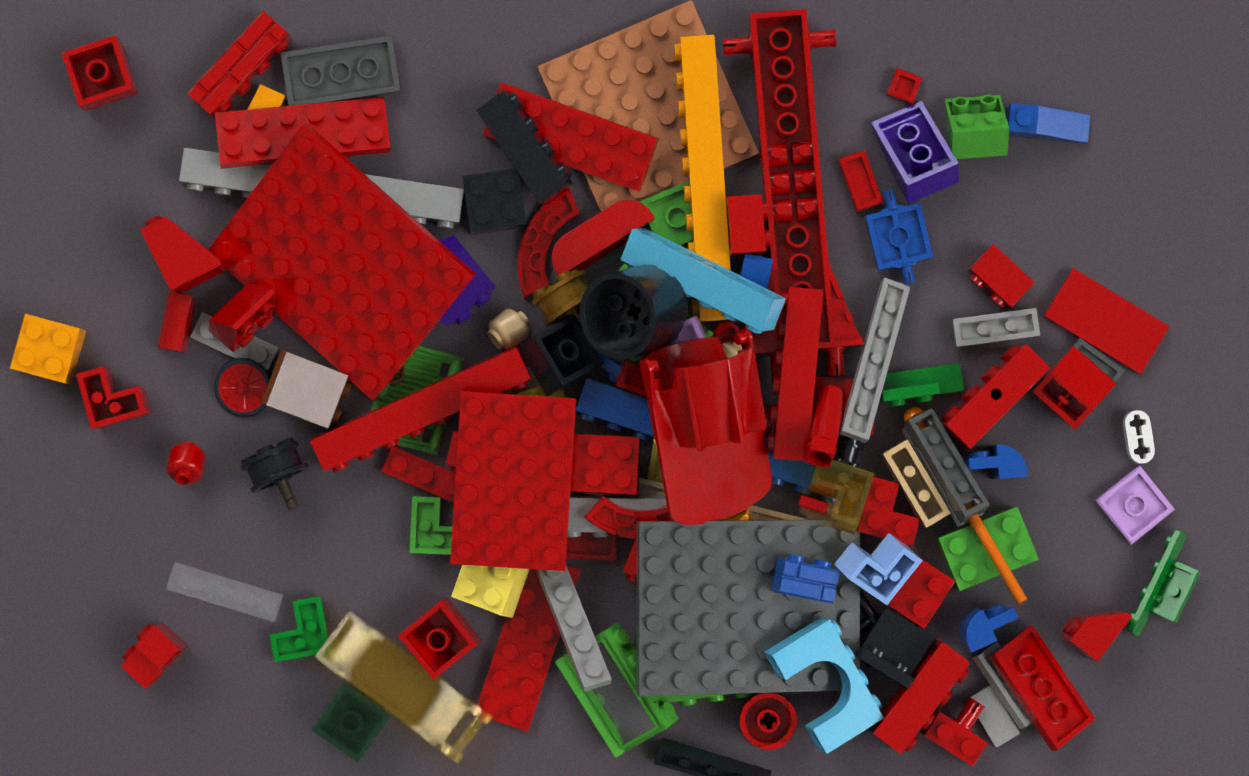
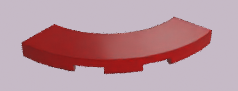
[517,188,580,299]
[584,495,672,540]

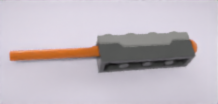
[902,407,1028,605]

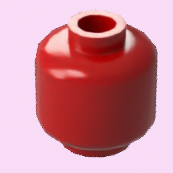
[166,441,206,485]

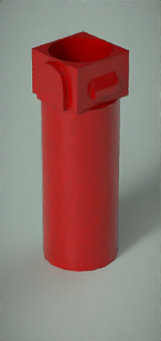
[806,385,845,469]

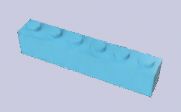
[621,228,786,333]

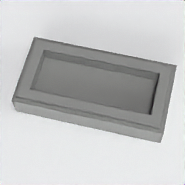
[966,684,1020,748]

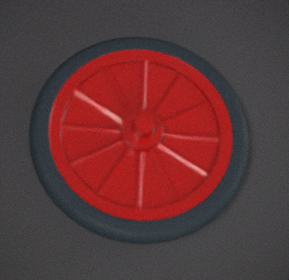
[214,358,271,417]

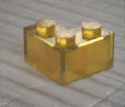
[808,460,875,534]

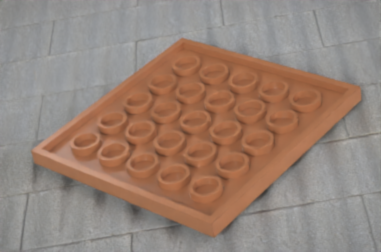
[537,0,759,212]

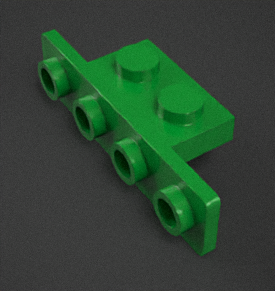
[879,363,964,407]
[1128,529,1201,637]

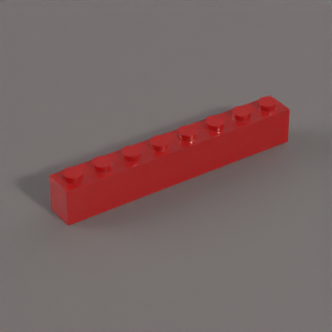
[310,345,532,473]

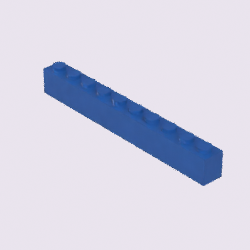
[576,378,856,504]

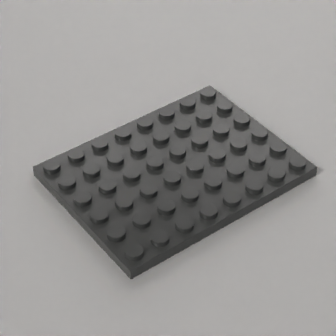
[636,519,860,696]

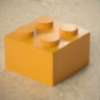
[10,314,86,385]

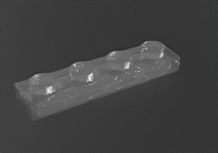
[166,562,284,622]

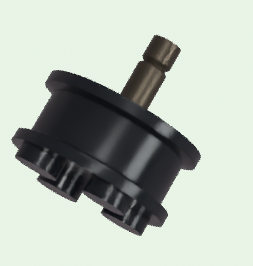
[240,437,309,511]

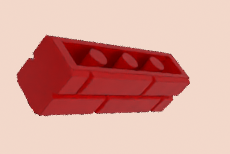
[187,11,290,119]

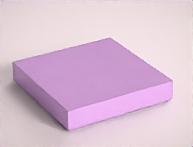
[1094,465,1175,545]

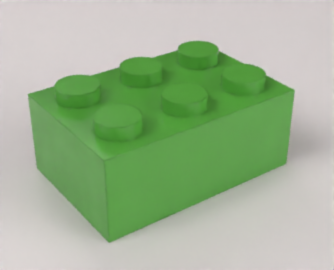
[935,507,1039,591]

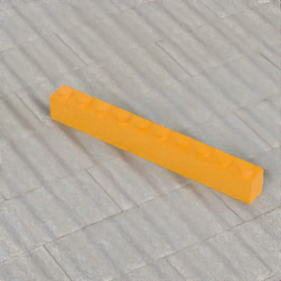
[674,35,731,321]

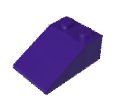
[871,101,959,204]

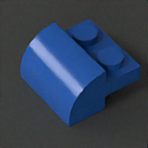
[963,445,1028,479]
[959,603,1018,653]

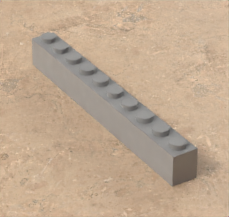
[179,148,465,229]

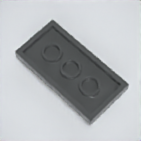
[281,35,401,106]

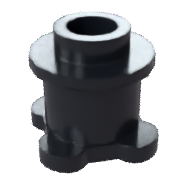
[832,436,864,469]

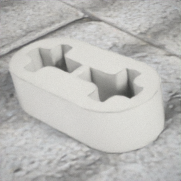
[1123,410,1155,464]

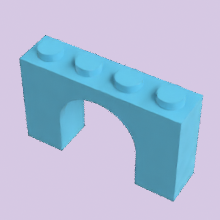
[764,617,884,754]

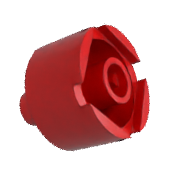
[738,692,797,750]

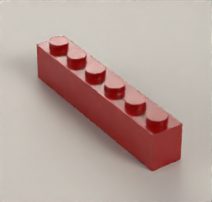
[767,286,824,461]

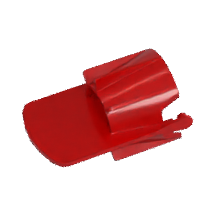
[640,328,772,525]

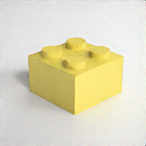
[451,565,530,618]

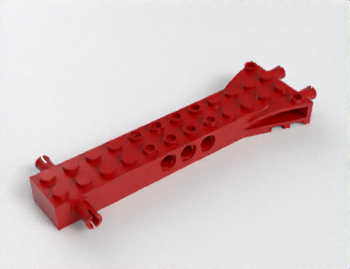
[723,9,864,382]

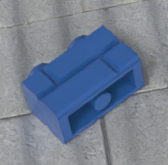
[771,554,840,604]

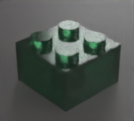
[311,681,394,762]

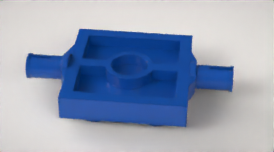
[865,189,933,285]

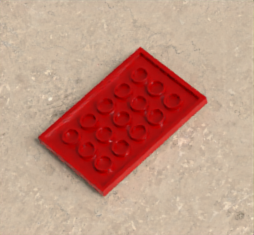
[450,391,576,571]

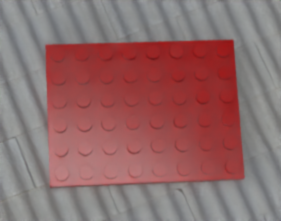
[208,123,477,401]

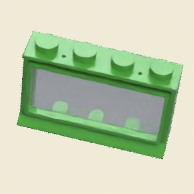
[555,622,679,758]

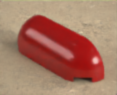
[552,200,655,276]

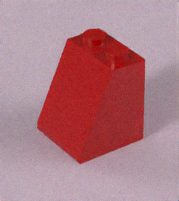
[140,215,228,294]

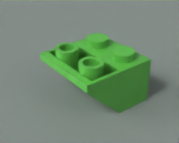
[944,94,1009,159]

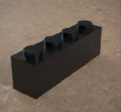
[476,90,573,204]

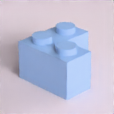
[834,533,923,605]

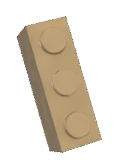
[880,439,951,528]

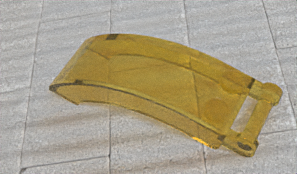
[315,611,492,763]

